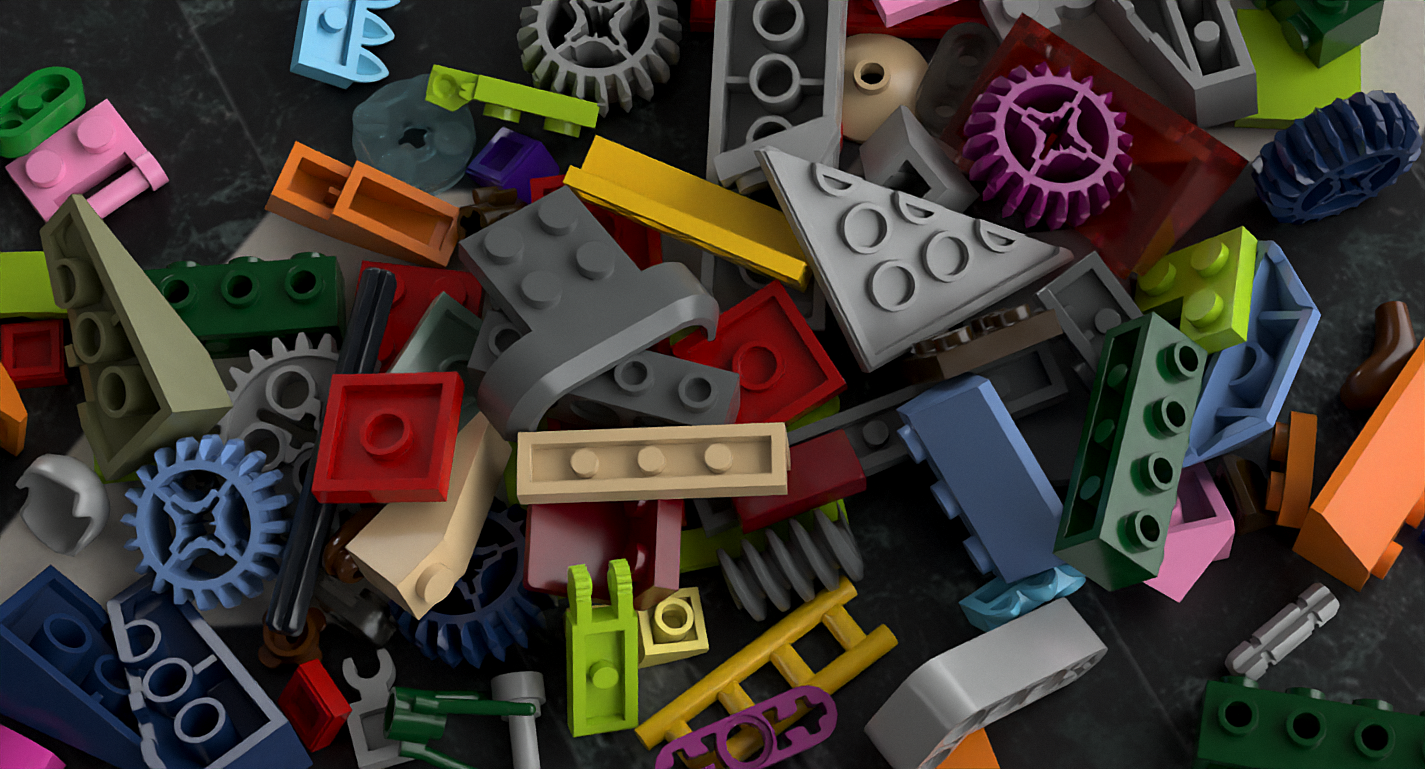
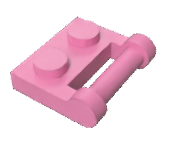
[5,99,169,224]

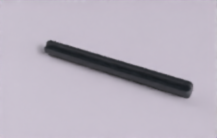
[265,267,397,637]

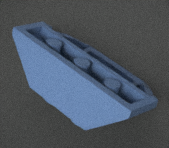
[1182,240,1321,468]

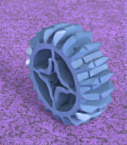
[120,434,295,611]

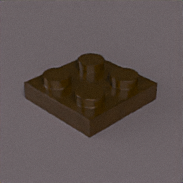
[897,303,1063,386]

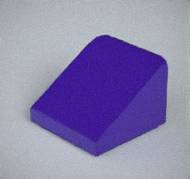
[464,127,560,205]

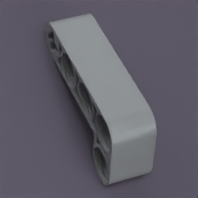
[864,597,1108,769]

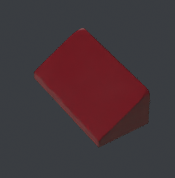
[729,428,866,535]

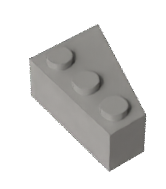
[1094,0,1258,130]

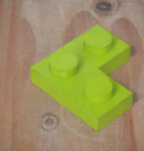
[1134,226,1258,355]

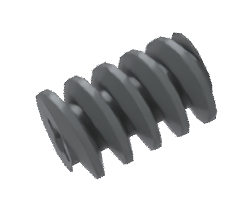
[716,502,863,622]

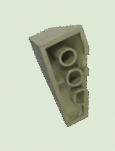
[40,194,234,481]

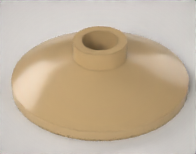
[842,33,933,144]

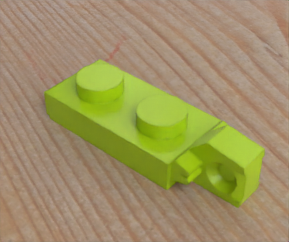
[425,64,600,138]

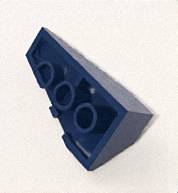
[0,565,149,769]
[106,571,313,769]

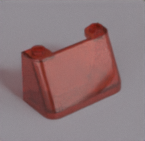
[939,12,1250,280]

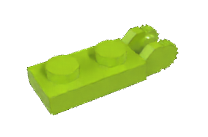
[566,558,638,737]

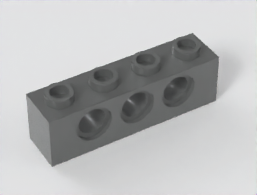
[467,309,740,430]

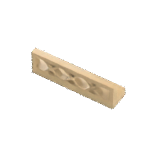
[516,422,791,504]

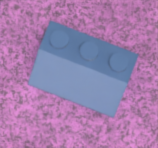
[896,371,1066,584]

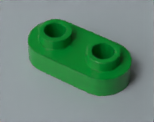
[0,67,86,158]

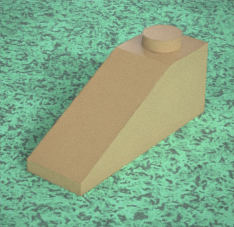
[345,411,512,620]

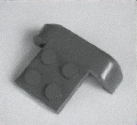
[459,185,719,443]

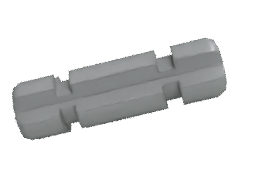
[1225,583,1340,681]

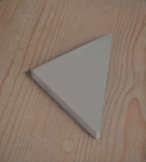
[754,146,1075,373]

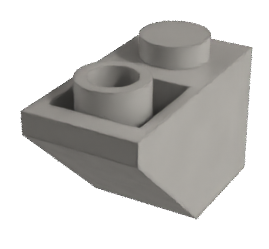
[859,105,980,214]

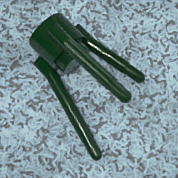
[383,686,536,769]

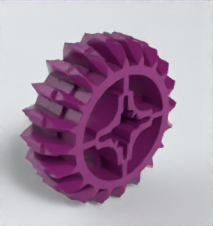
[962,61,1133,232]

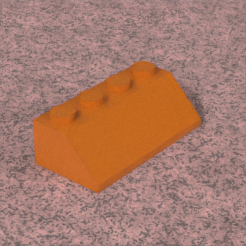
[1292,337,1425,592]

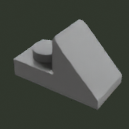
[711,113,841,194]

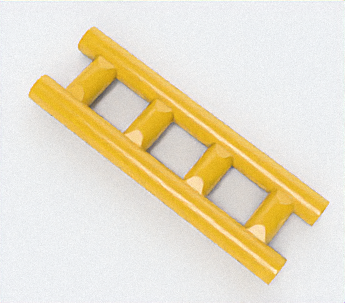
[633,574,898,769]

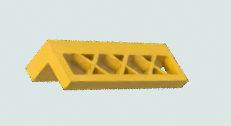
[563,135,813,293]

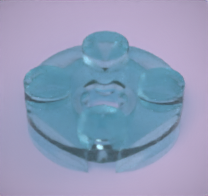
[352,74,477,196]

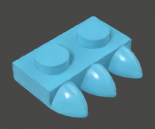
[290,0,400,89]
[958,563,1086,632]

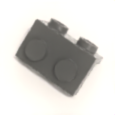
[1031,250,1143,396]

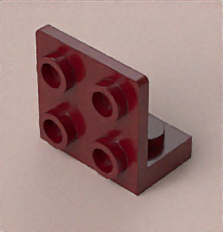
[523,499,682,612]

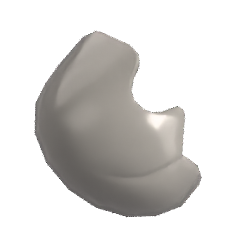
[16,454,110,557]

